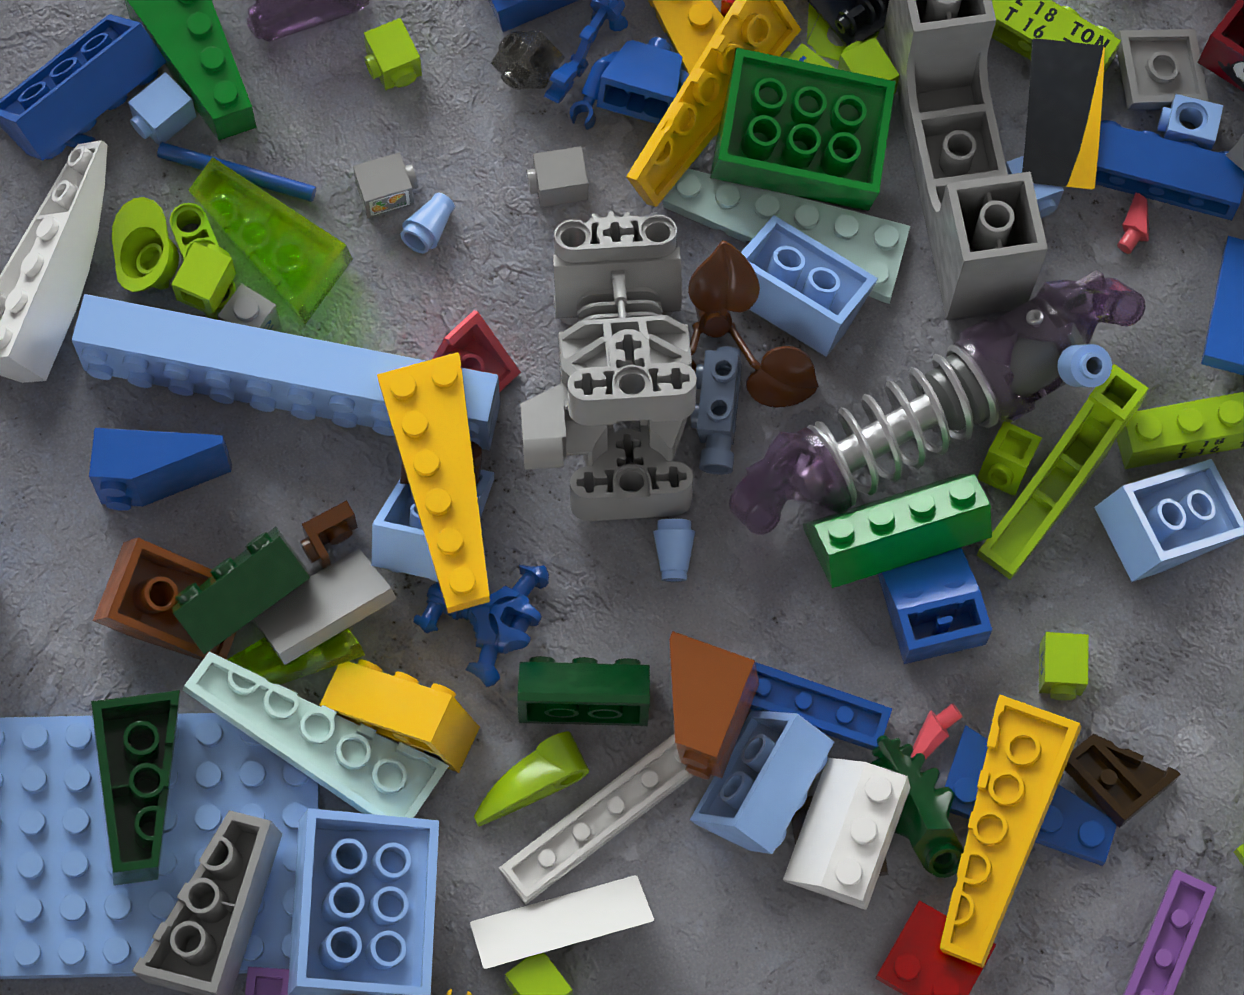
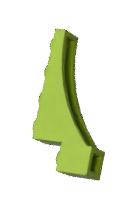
[977,364,1149,580]

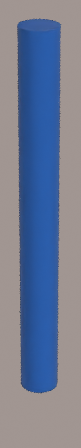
[157,142,316,202]

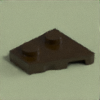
[1065,734,1181,828]

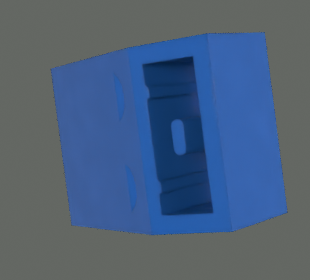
[878,548,992,664]

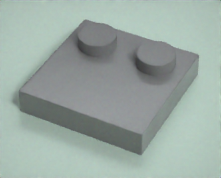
[1116,29,1209,110]

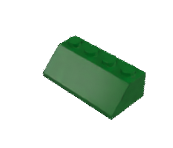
[803,474,992,588]

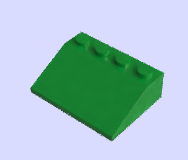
[710,48,896,211]

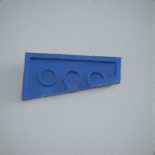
[944,725,1117,866]

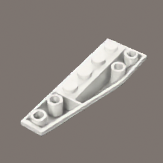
[0,140,108,383]

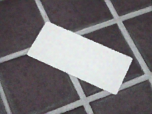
[470,875,654,969]

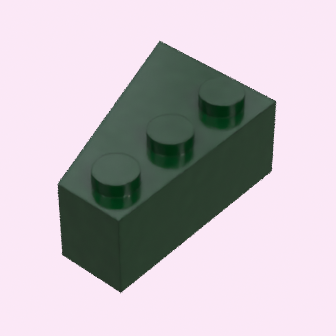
[172,527,310,654]

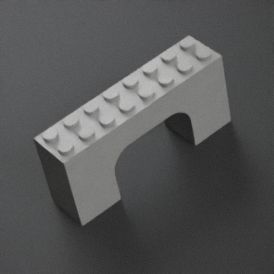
[884,0,1048,320]

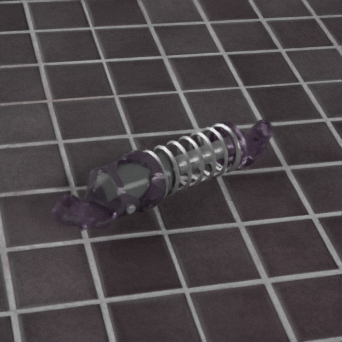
[729,270,1146,535]

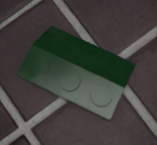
[517,656,650,726]

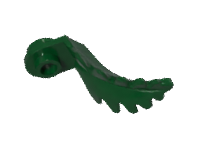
[871,735,964,878]

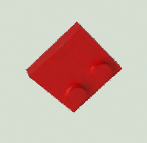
[875,900,996,995]

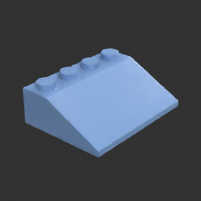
[288,808,439,995]

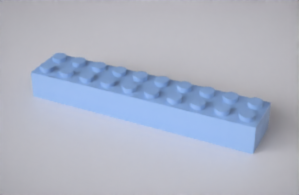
[72,294,500,451]

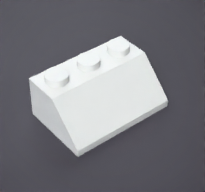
[783,758,911,910]

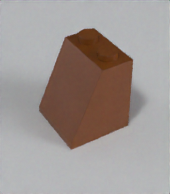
[669,631,759,779]

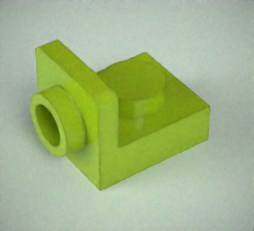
[977,420,1042,495]

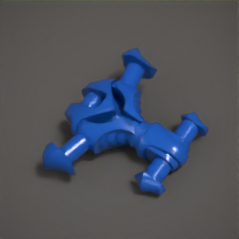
[413,564,549,688]

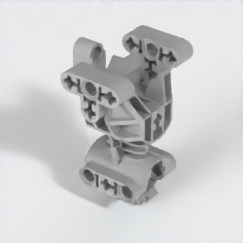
[520,211,697,521]

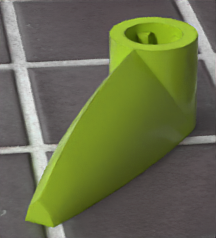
[474,731,589,827]

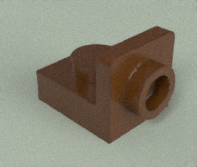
[300,500,358,569]

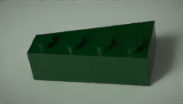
[91,690,180,886]

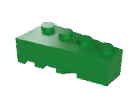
[125,0,257,141]

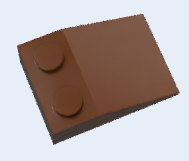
[93,537,237,661]

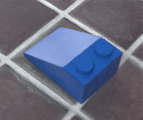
[89,428,232,511]

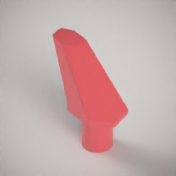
[1117,193,1149,254]
[911,703,963,760]

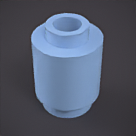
[1057,344,1112,387]

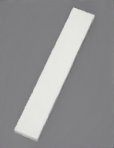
[499,733,694,905]

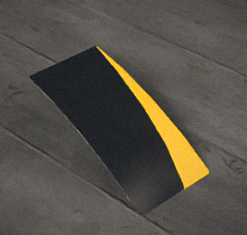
[1022,38,1105,190]

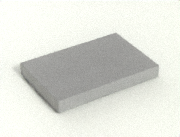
[253,548,397,665]

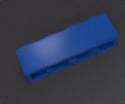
[1095,120,1244,221]

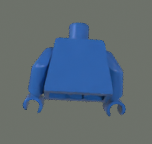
[570,37,689,130]

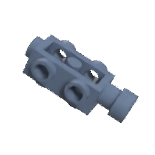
[691,346,742,475]

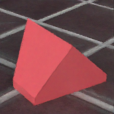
[433,310,521,393]

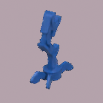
[544,0,628,104]

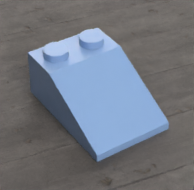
[1094,459,1244,582]
[371,470,494,582]

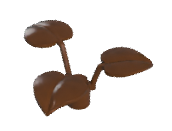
[688,240,819,408]

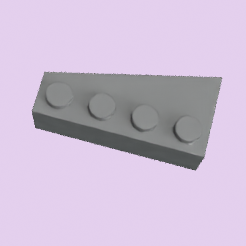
[132,810,282,995]

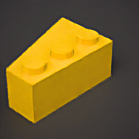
[319,659,480,773]

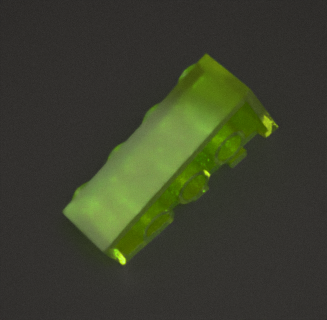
[188,157,353,325]

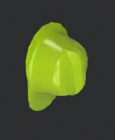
[112,197,179,292]

